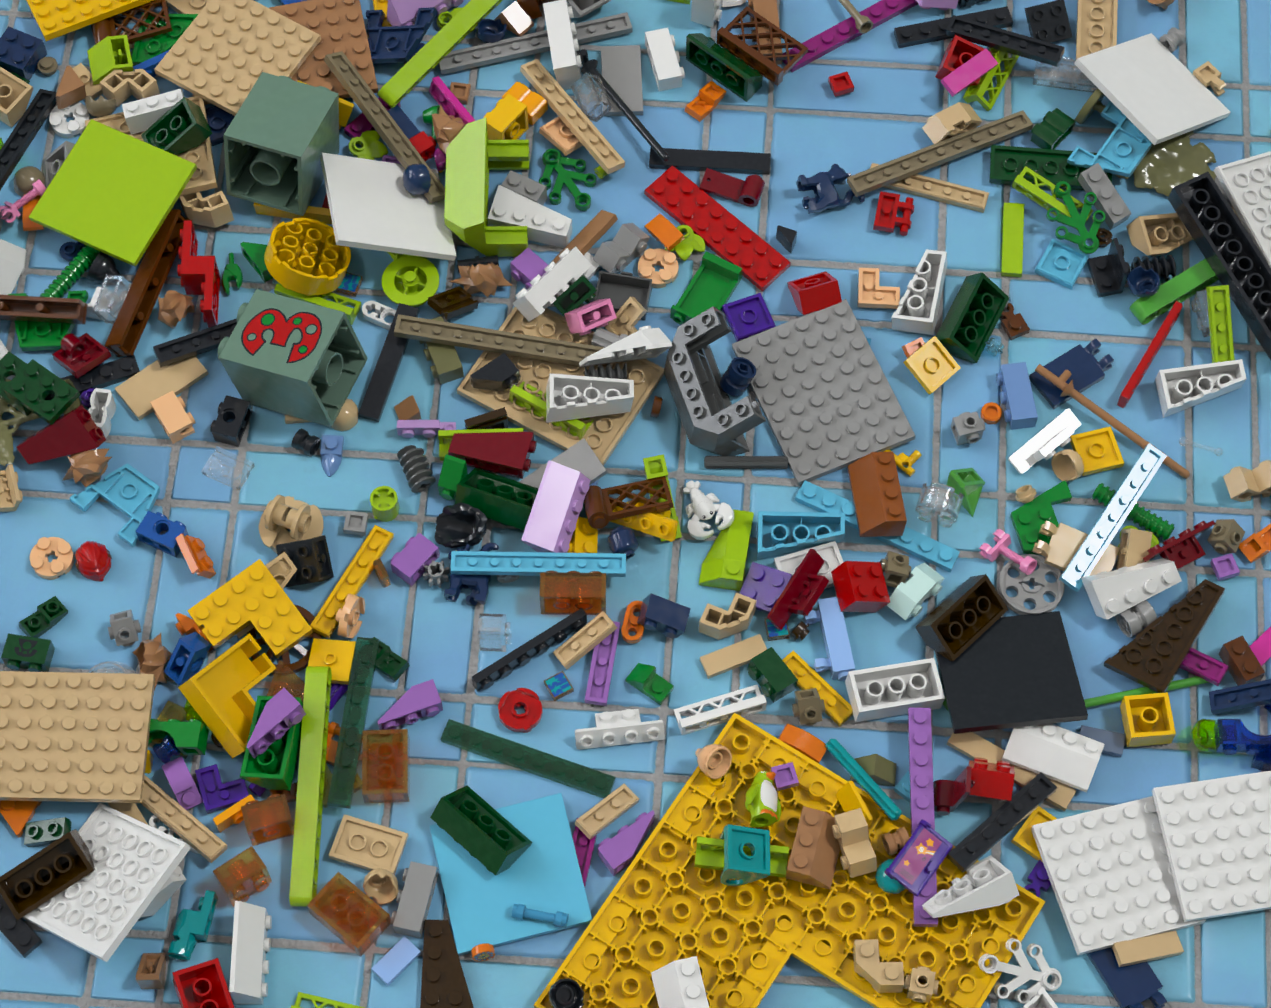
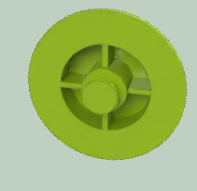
[382,255,440,307]

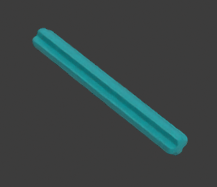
[826,739,902,820]

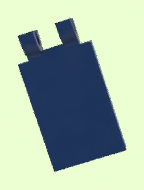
[1029,339,1114,409]
[1086,947,1167,1008]

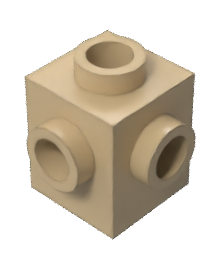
[904,966,939,1003]

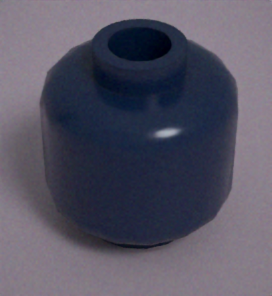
[607,526,639,559]

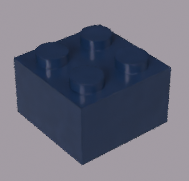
[0,26,47,80]

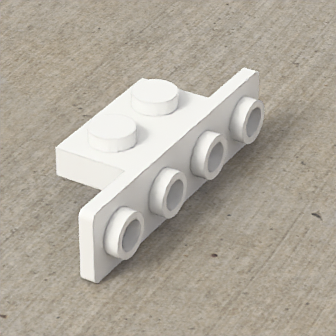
[1008,409,1081,474]
[575,709,665,750]

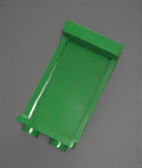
[670,251,742,324]

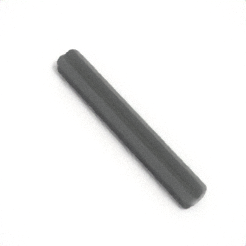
[704,456,788,469]

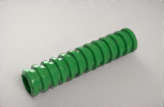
[40,245,101,298]
[1092,483,1175,541]

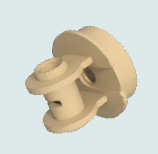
[259,495,324,553]

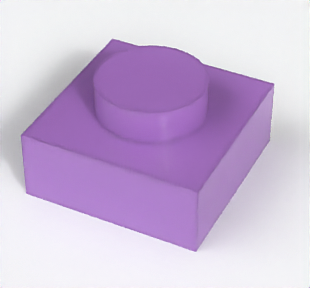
[1210,553,1240,581]
[771,762,799,791]

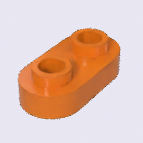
[621,601,645,644]

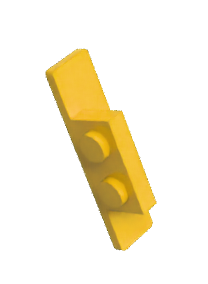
[610,501,678,542]
[564,517,598,582]

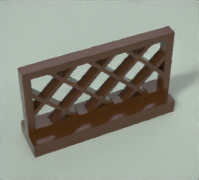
[716,6,808,86]

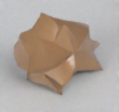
[432,105,466,154]
[449,262,513,298]
[158,290,195,329]
[62,448,112,487]
[132,633,172,691]

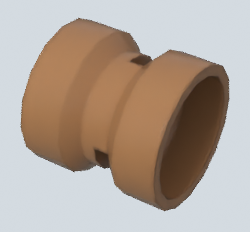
[882,827,910,856]

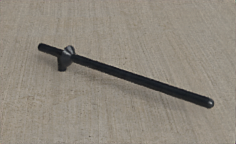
[577,49,669,162]

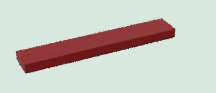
[1117,301,1183,408]

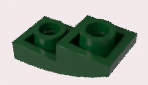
[19,596,68,638]

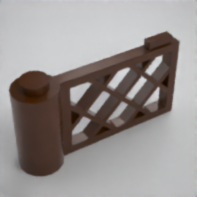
[91,0,173,45]
[583,476,674,529]

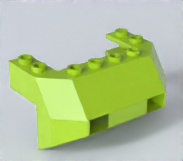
[444,117,530,257]

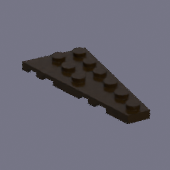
[1104,579,1225,693]
[420,920,474,1008]

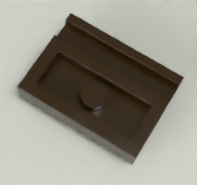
[427,286,479,320]
[464,407,509,430]

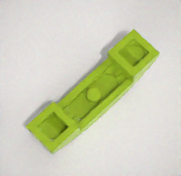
[643,454,682,542]

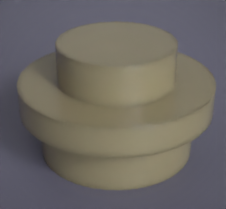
[37,57,58,76]

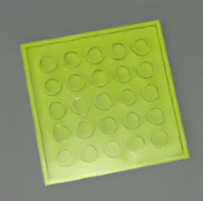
[29,119,197,267]

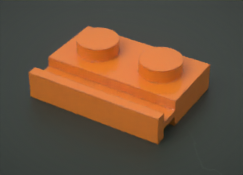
[175,533,216,579]

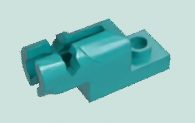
[168,890,218,961]

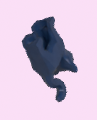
[796,164,865,214]
[444,542,499,606]

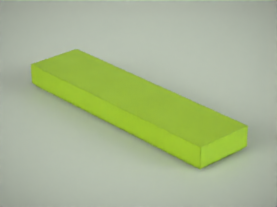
[1001,202,1024,277]
[1206,285,1235,363]

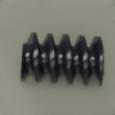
[1131,255,1176,281]

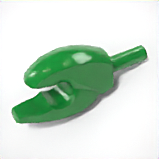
[222,253,243,295]

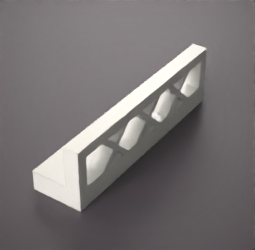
[674,684,767,735]

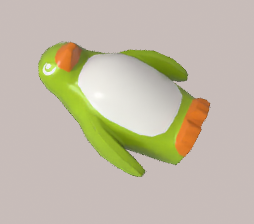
[745,771,781,827]

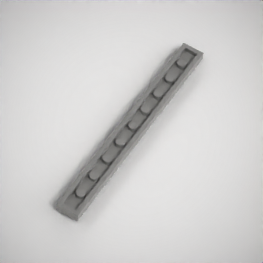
[439,12,632,75]

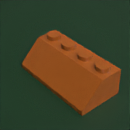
[847,451,907,537]

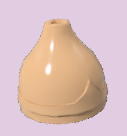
[695,744,732,779]

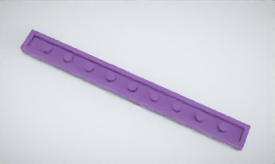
[908,707,938,927]

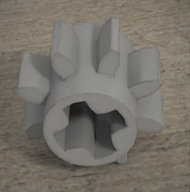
[423,560,450,588]

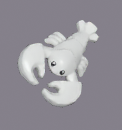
[683,480,734,540]

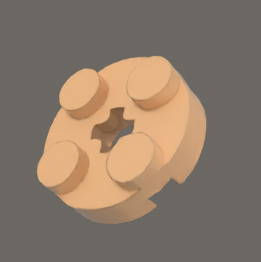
[638,248,679,288]
[30,537,75,580]
[336,593,365,638]

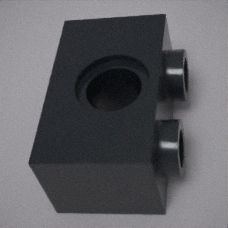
[210,395,253,447]

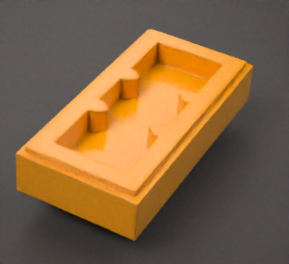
[213,795,258,832]

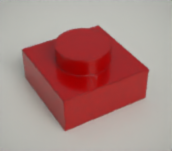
[828,72,854,97]

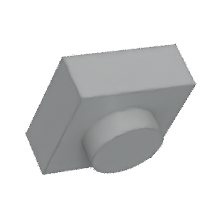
[343,510,369,536]

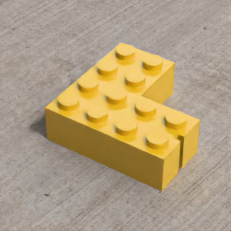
[187,559,313,658]
[178,633,276,759]

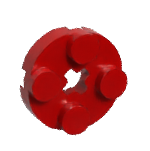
[498,688,543,733]

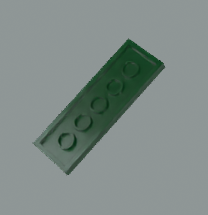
[989,145,1112,190]

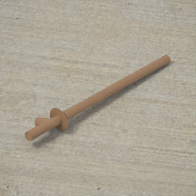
[1035,364,1190,478]

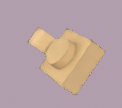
[1193,61,1227,96]

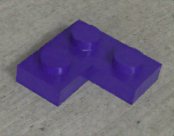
[195,764,249,814]

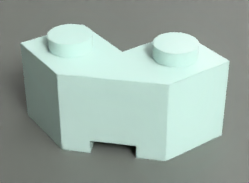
[887,562,945,620]

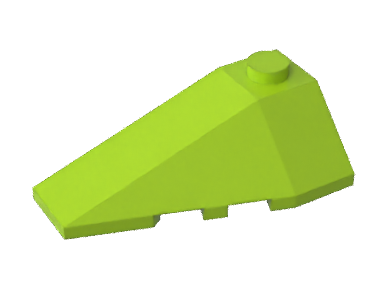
[699,509,754,591]

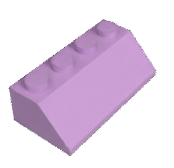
[387,0,464,26]
[521,461,591,553]

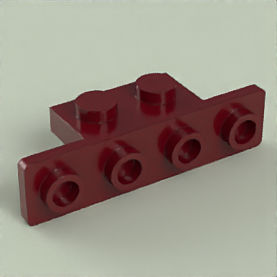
[1143,520,1216,570]
[767,549,829,630]

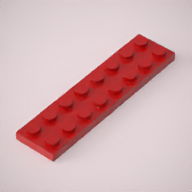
[644,165,791,292]

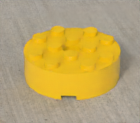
[264,218,351,296]

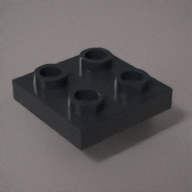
[1024,0,1072,43]

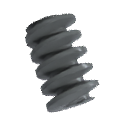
[585,363,627,379]
[397,445,436,493]

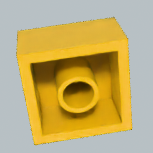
[484,94,529,140]
[1120,692,1176,747]

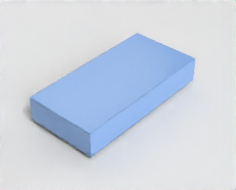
[371,936,421,986]

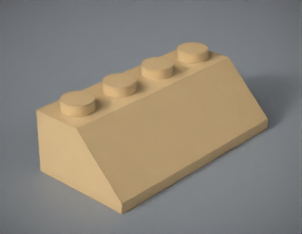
[0,67,33,128]

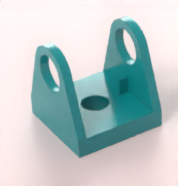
[720,824,770,886]

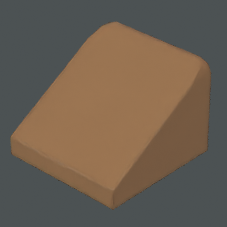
[394,395,421,420]

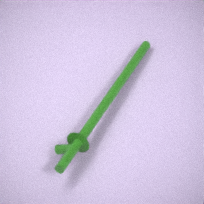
[1084,676,1210,708]

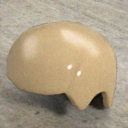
[332,398,358,431]
[1051,449,1084,482]
[363,868,399,905]

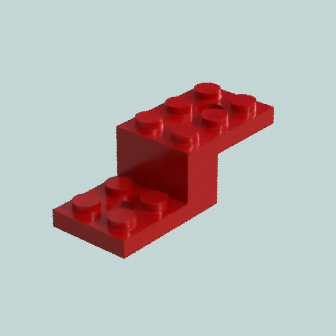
[177,220,220,328]

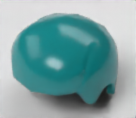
[875,859,906,894]

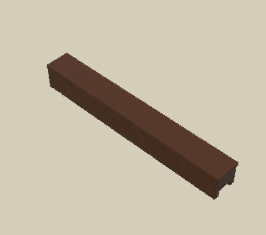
[105,209,190,357]
[0,295,88,324]

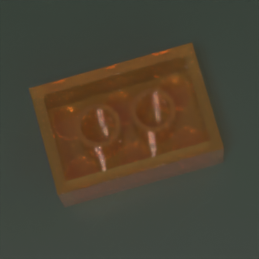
[539,570,607,615]
[362,729,410,803]
[307,872,391,957]

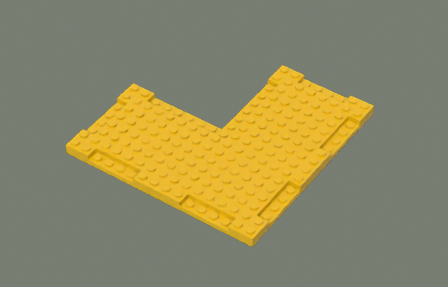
[534,713,1046,1008]

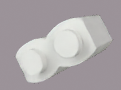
[88,388,116,438]

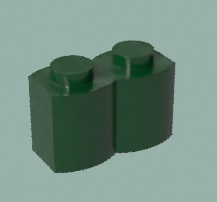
[1031,108,1076,150]

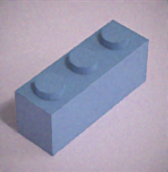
[996,362,1038,430]

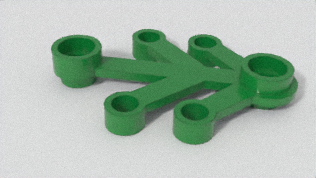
[539,148,596,211]
[1046,181,1106,254]

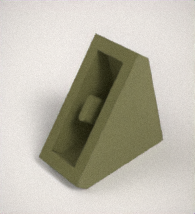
[850,754,897,786]

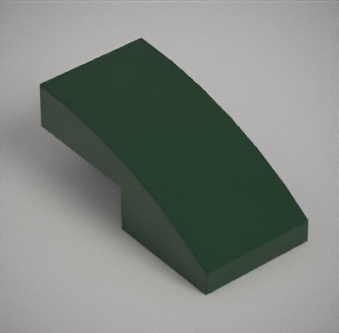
[360,637,410,682]

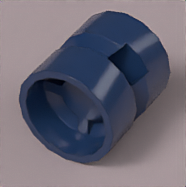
[720,357,756,397]

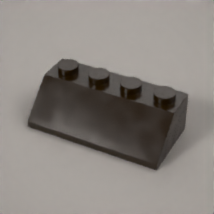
[915,574,1009,661]
[0,829,95,920]

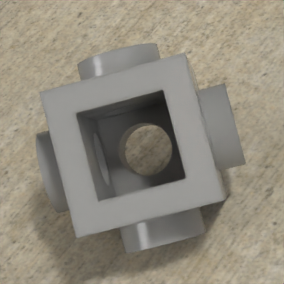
[951,411,985,445]
[108,609,141,646]

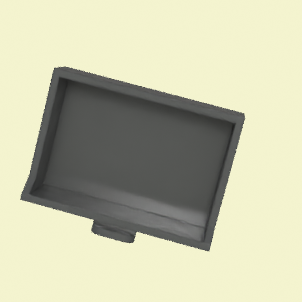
[593,271,652,320]

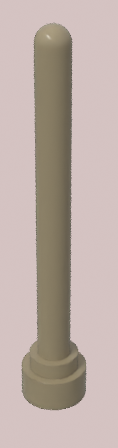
[838,0,873,34]

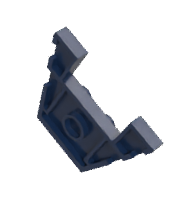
[366,7,438,64]

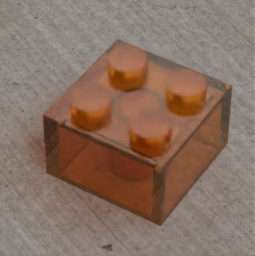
[241,794,294,846]
[213,846,272,907]

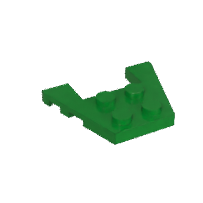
[8,290,89,351]
[1010,481,1072,555]

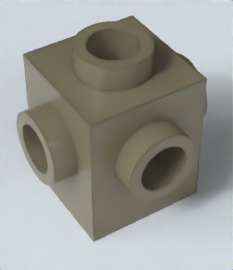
[1207,519,1245,554]
[880,551,911,588]
[792,688,825,725]

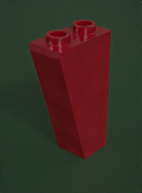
[16,404,106,464]
[448,431,537,479]

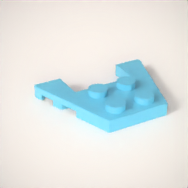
[1067,101,1152,177]
[69,463,160,547]

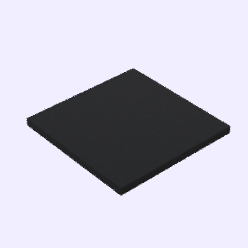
[935,611,1088,734]

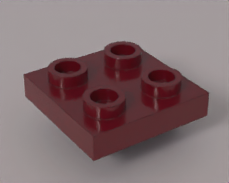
[52,333,112,378]

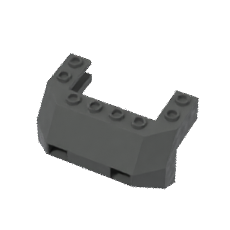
[664,307,766,456]

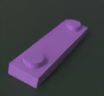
[585,621,621,706]

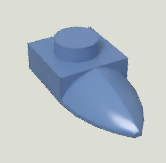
[320,435,344,477]

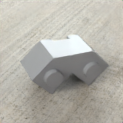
[593,223,650,273]

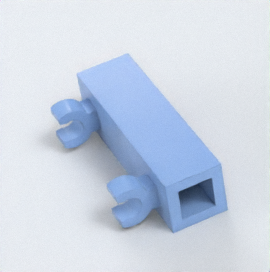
[804,597,855,681]

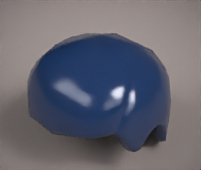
[476,19,507,43]
[402,164,431,195]
[1127,266,1161,298]

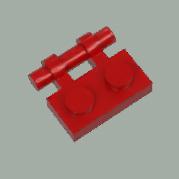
[873,191,914,236]

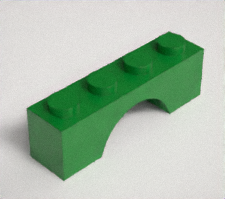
[148,719,209,755]

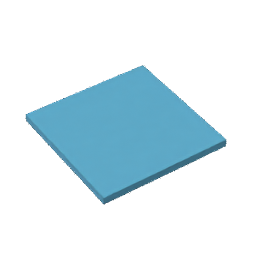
[430,793,592,956]

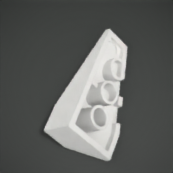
[0,239,26,295]
[579,326,672,367]
[922,855,1019,918]

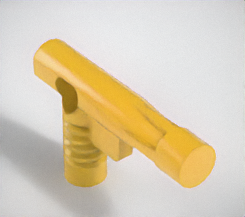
[883,450,922,477]

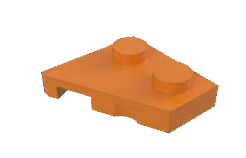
[0,800,42,838]

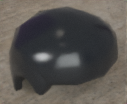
[549,978,584,1008]

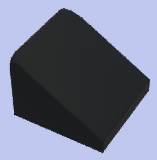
[776,225,797,253]

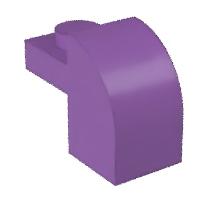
[161,756,203,810]

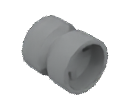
[1115,600,1157,638]

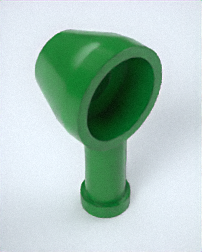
[423,105,440,143]

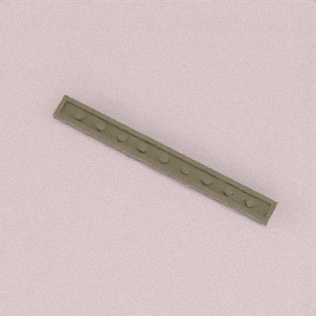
[324,51,445,203]
[847,110,1033,197]
[394,314,604,369]

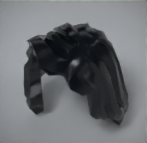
[435,502,487,548]

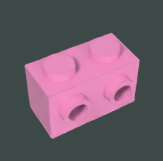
[564,298,617,336]

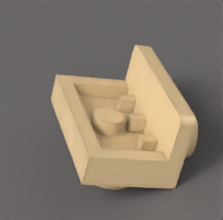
[0,464,23,512]

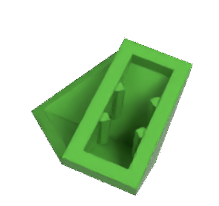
[946,468,985,517]

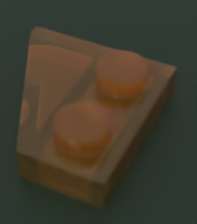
[267,660,305,701]

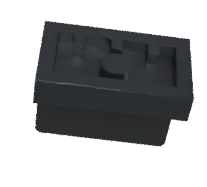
[1087,238,1130,298]
[276,535,334,587]

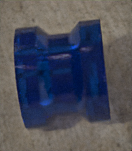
[152,735,181,764]

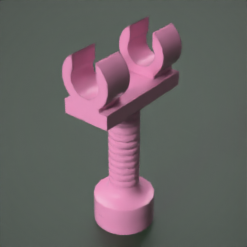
[0,179,47,223]
[978,529,1037,575]

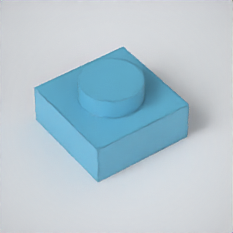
[894,772,910,803]

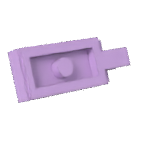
[397,420,456,438]

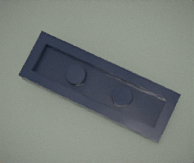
[1209,679,1271,715]

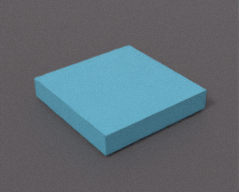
[1034,238,1090,290]

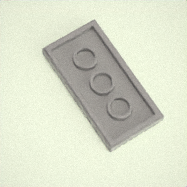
[601,45,643,116]
[519,438,608,489]

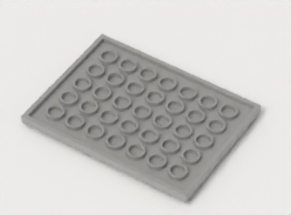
[732,299,915,486]

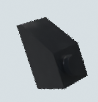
[470,353,520,391]

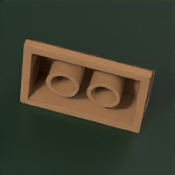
[786,806,840,890]

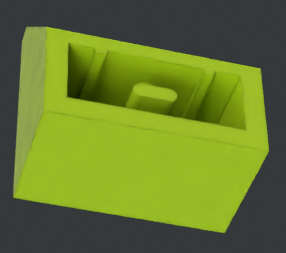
[87,35,133,85]

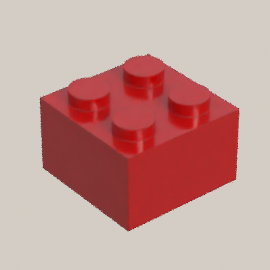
[831,561,890,613]
[968,757,1015,801]

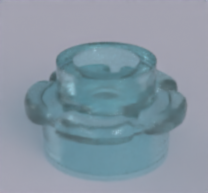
[985,338,1005,356]

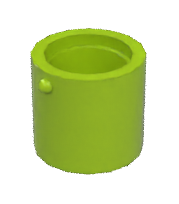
[370,486,400,522]

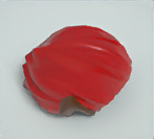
[75,541,112,581]

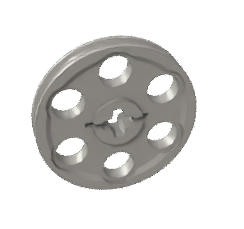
[998,554,1064,615]

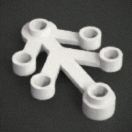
[978,938,1062,1004]

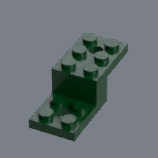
[0,352,80,425]

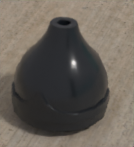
[87,252,122,284]

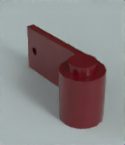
[699,168,765,207]
[933,766,975,816]

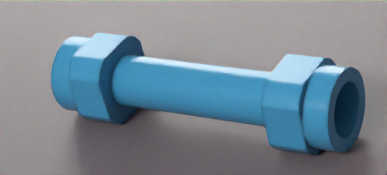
[512,904,569,928]

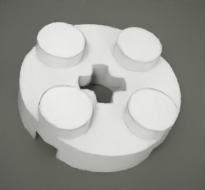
[49,102,90,138]

